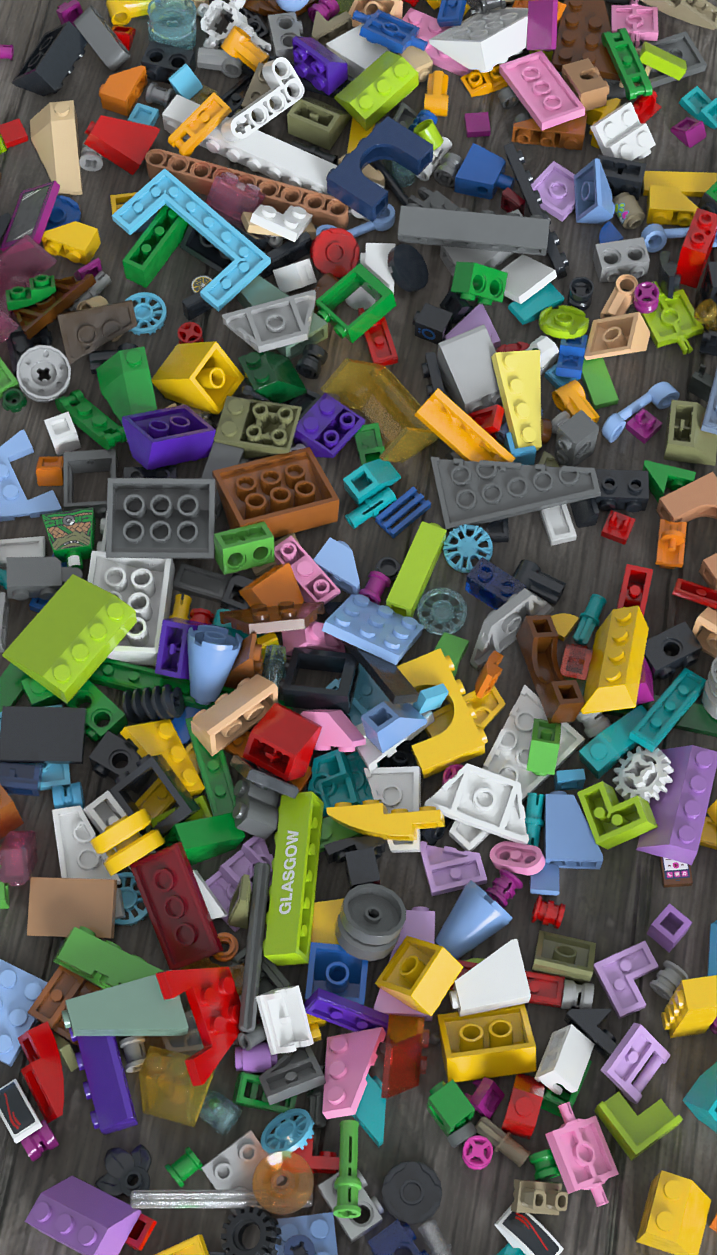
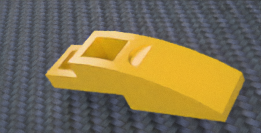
[326,800,445,841]

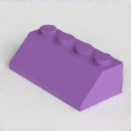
[636,745,717,865]

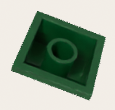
[238,351,307,403]

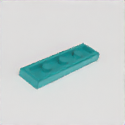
[629,668,707,752]

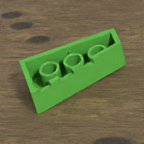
[53,926,163,989]

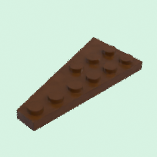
[552,0,620,81]

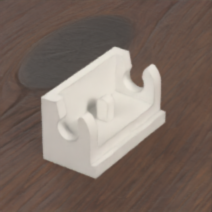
[256,985,314,1055]
[534,1024,595,1095]

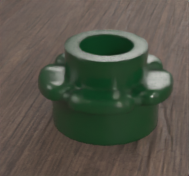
[2,388,27,413]

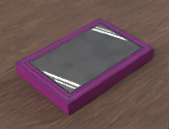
[0,181,60,254]

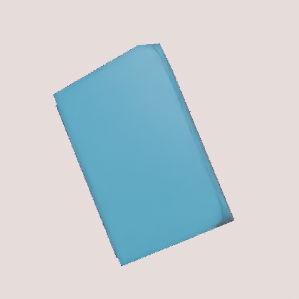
[168,63,203,100]

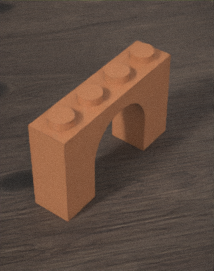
[656,472,717,590]

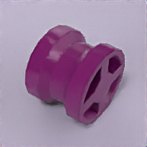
[633,282,659,314]

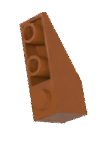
[512,112,587,150]
[224,633,264,689]

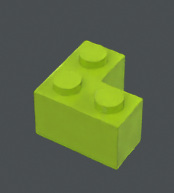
[577,781,658,850]

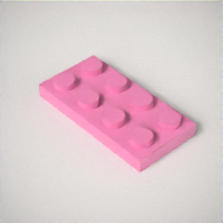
[402,8,474,77]
[499,50,585,130]

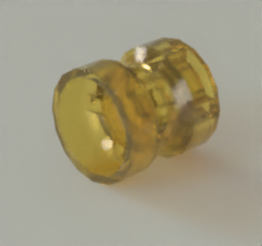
[694,299,717,332]

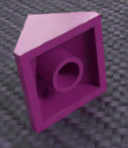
[527,0,558,52]

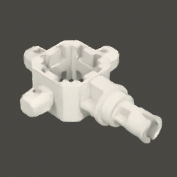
[197,0,271,54]

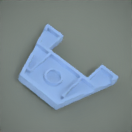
[0,429,63,522]

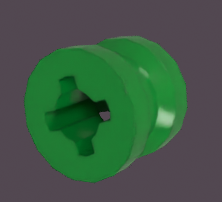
[528,1149,561,1181]

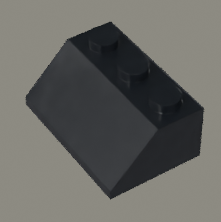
[11,21,88,97]
[180,203,270,273]

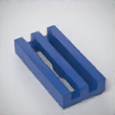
[375,486,431,539]

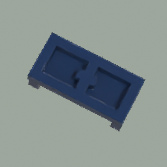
[0,762,43,796]

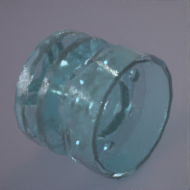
[147,0,197,51]

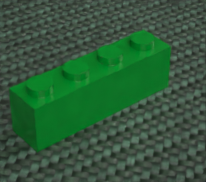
[123,204,189,288]

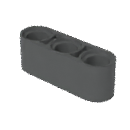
[74,5,131,72]

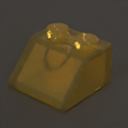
[139,1046,216,1127]

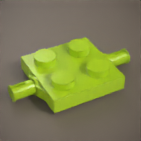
[640,281,704,355]

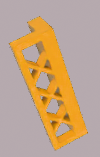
[414,389,516,462]

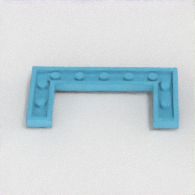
[112,168,271,312]

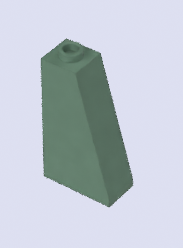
[237,275,328,360]
[61,970,189,1036]

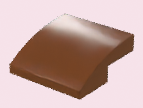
[28,965,101,1048]

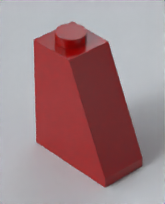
[84,115,160,175]
[501,1073,545,1140]

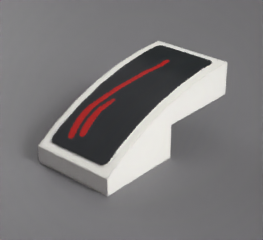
[0,1079,43,1144]
[494,1204,563,1255]

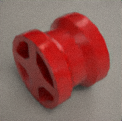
[177,322,204,344]

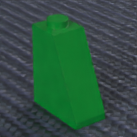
[158,812,245,866]

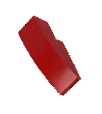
[18,1021,64,1124]

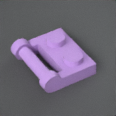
[601,1023,671,1104]

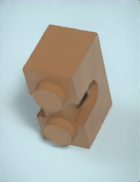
[562,58,609,111]

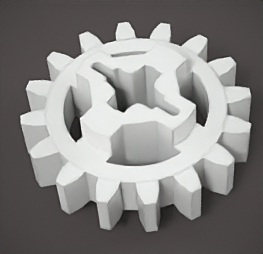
[613,746,674,803]

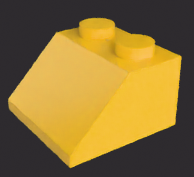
[375,936,463,1016]

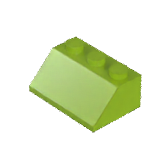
[335,51,419,131]

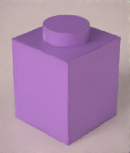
[647,903,692,952]

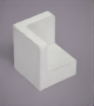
[273,259,317,293]
[44,412,81,456]

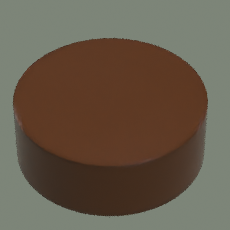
[541,418,552,444]

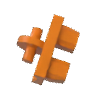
[655,519,687,569]

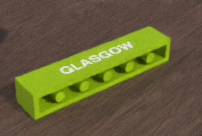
[263,791,324,966]

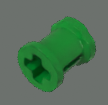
[164,1147,203,1188]

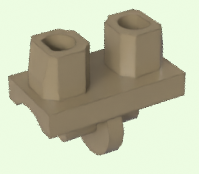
[511,1179,568,1215]

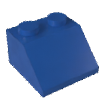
[305,942,368,1005]

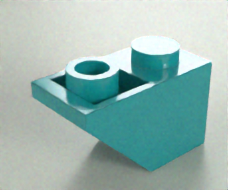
[343,457,401,507]

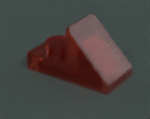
[560,642,593,680]

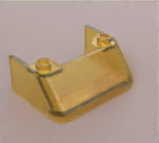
[321,358,439,463]

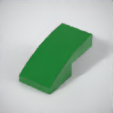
[354,423,386,466]

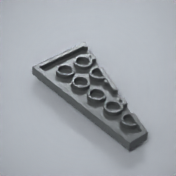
[431,457,601,532]

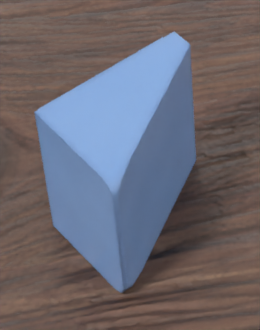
[529,864,559,896]

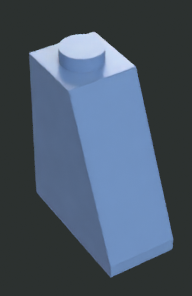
[543,791,603,870]

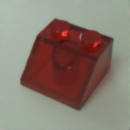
[381,1014,430,1098]

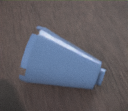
[187,625,243,705]
[435,880,513,960]

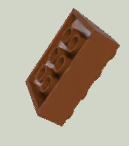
[212,447,339,538]

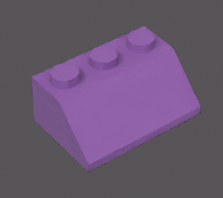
[25,1176,142,1255]

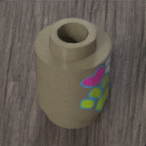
[612,192,645,229]

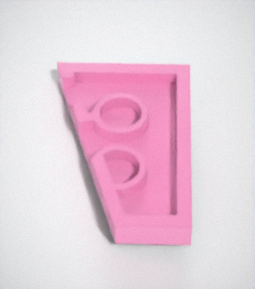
[322,1027,387,1119]

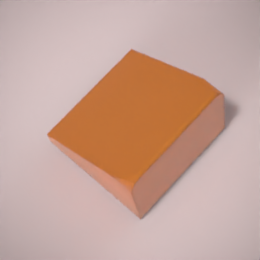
[36,456,64,486]

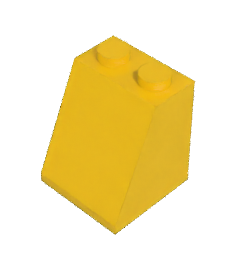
[151,341,245,415]
[636,1170,711,1255]

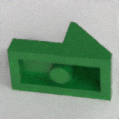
[642,460,696,503]

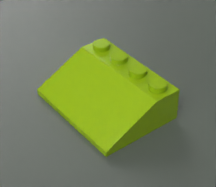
[2,574,137,704]

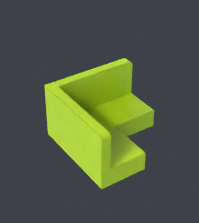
[594,1091,683,1161]

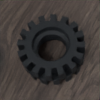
[221,1206,282,1255]

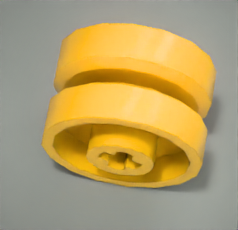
[89,808,165,876]

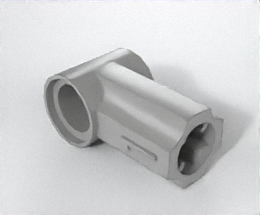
[197,47,243,78]

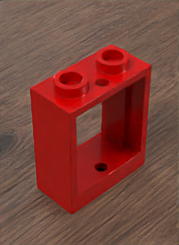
[677,208,717,289]

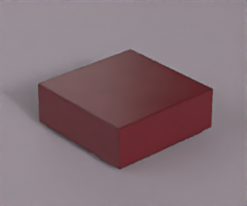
[501,187,526,216]

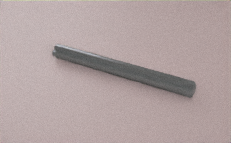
[239,862,270,1032]

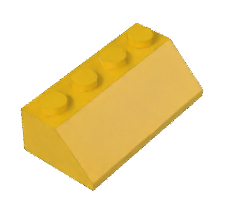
[581,606,649,714]

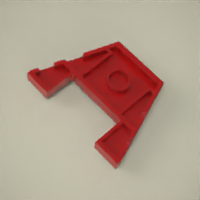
[156,967,241,1086]

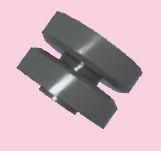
[335,883,406,961]

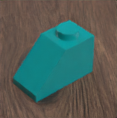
[351,1074,387,1147]

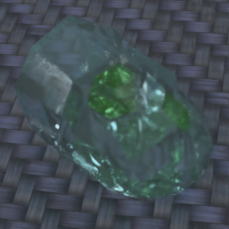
[192,1089,242,1137]

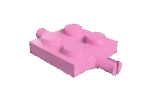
[611,0,658,48]
[545,1102,619,1207]

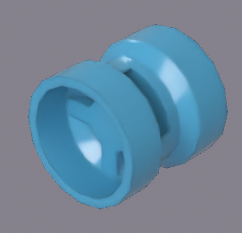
[52,782,85,810]

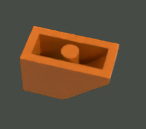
[99,65,148,117]

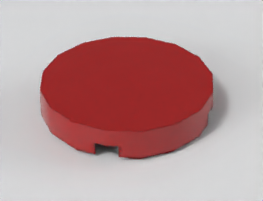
[311,228,360,277]

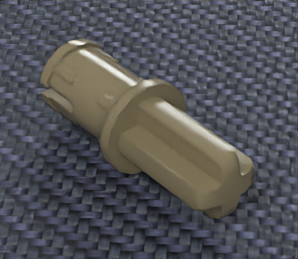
[475,1116,531,1168]

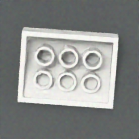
[429,7,528,73]
[88,551,175,666]

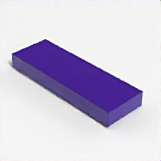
[304,988,396,1035]

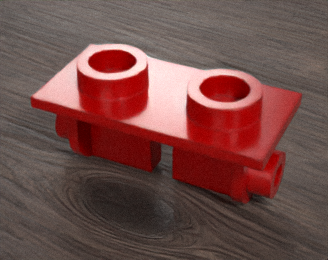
[632,90,662,124]

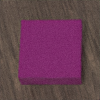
[464,112,491,138]

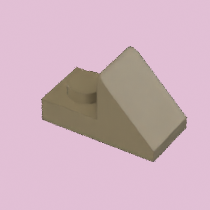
[311,11,352,47]

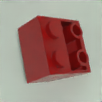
[242,703,322,781]

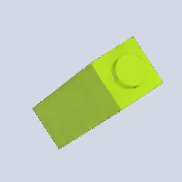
[386,521,447,617]

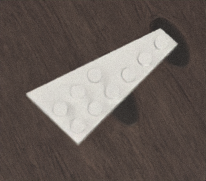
[449,685,585,852]

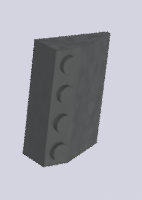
[106,478,217,559]

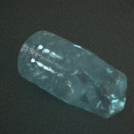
[262,645,286,695]

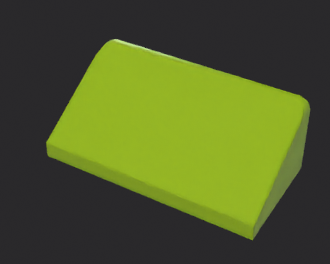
[639,41,687,80]

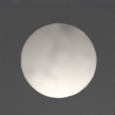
[345,287,376,310]

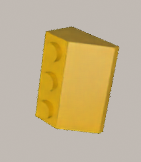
[437,1004,536,1082]

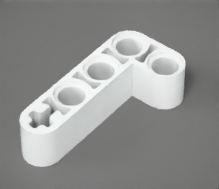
[221,57,304,142]

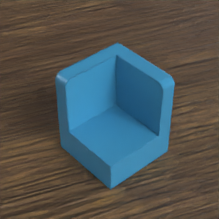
[504,432,536,465]

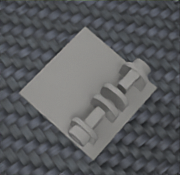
[201,1130,284,1215]

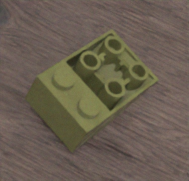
[214,396,302,459]

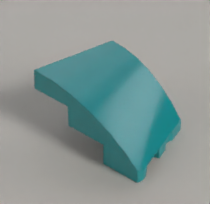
[308,749,381,817]

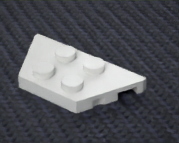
[424,763,529,844]

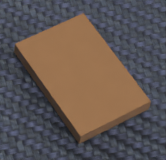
[27,877,117,939]

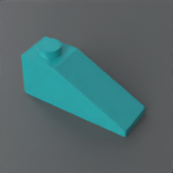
[579,705,648,779]

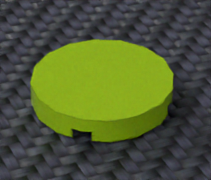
[538,305,589,339]

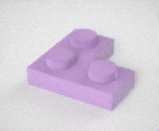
[593,941,659,1019]

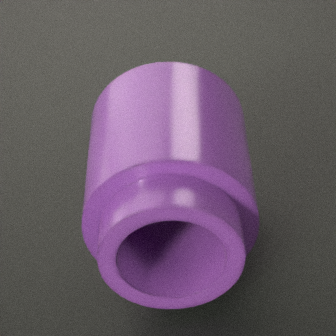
[235,1042,278,1074]

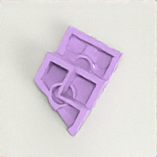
[205,836,273,932]

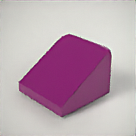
[670,117,706,148]
[74,258,102,281]

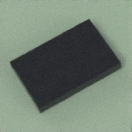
[0,706,87,764]

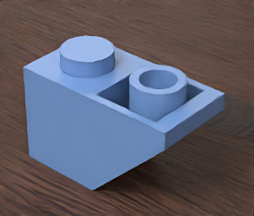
[361,701,427,753]

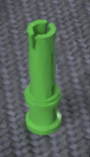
[333,1120,362,1218]

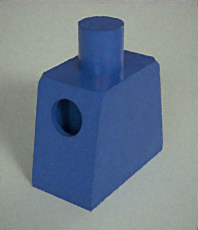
[454,143,515,200]

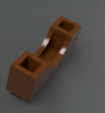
[516,615,585,724]

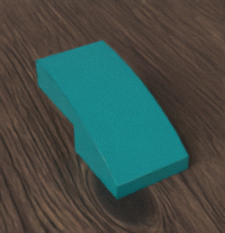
[679,86,717,130]
[508,283,565,325]

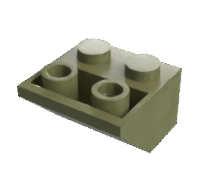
[287,97,352,150]
[663,400,717,466]

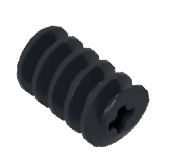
[122,684,184,724]

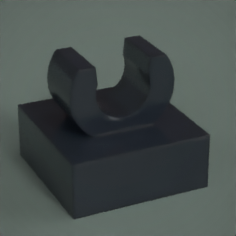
[440,289,473,324]

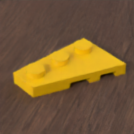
[425,686,506,738]

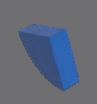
[599,221,623,244]

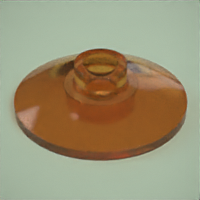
[252,1151,314,1215]

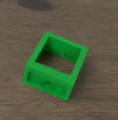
[315,263,397,343]

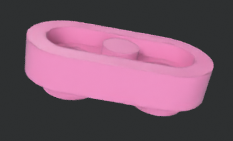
[490,841,545,875]

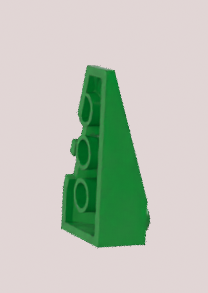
[96,346,157,425]

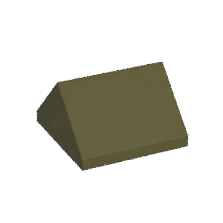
[531,930,596,985]

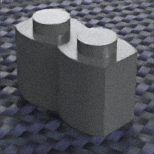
[233,778,279,840]

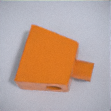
[239,562,304,607]

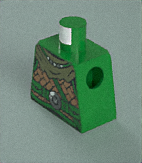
[42,508,96,570]

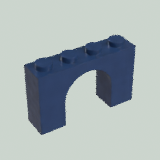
[326,116,433,222]

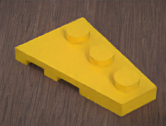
[120,719,205,796]

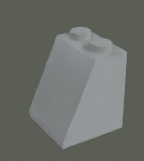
[437,325,502,414]

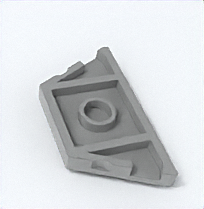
[222,290,316,353]
[470,588,554,671]

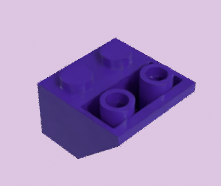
[292,36,348,96]
[294,393,366,458]
[155,617,226,679]

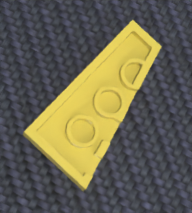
[491,350,542,451]

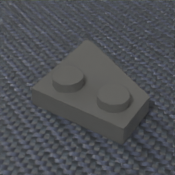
[259,1046,326,1105]

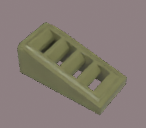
[227,874,252,929]

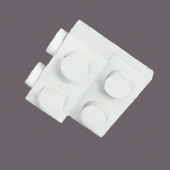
[590,102,656,161]

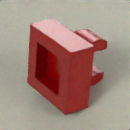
[601,510,636,545]

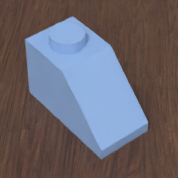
[313,537,360,595]

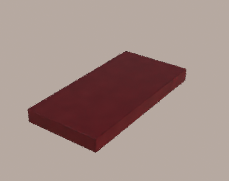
[129,842,224,970]

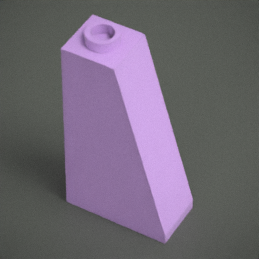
[374,907,435,1021]

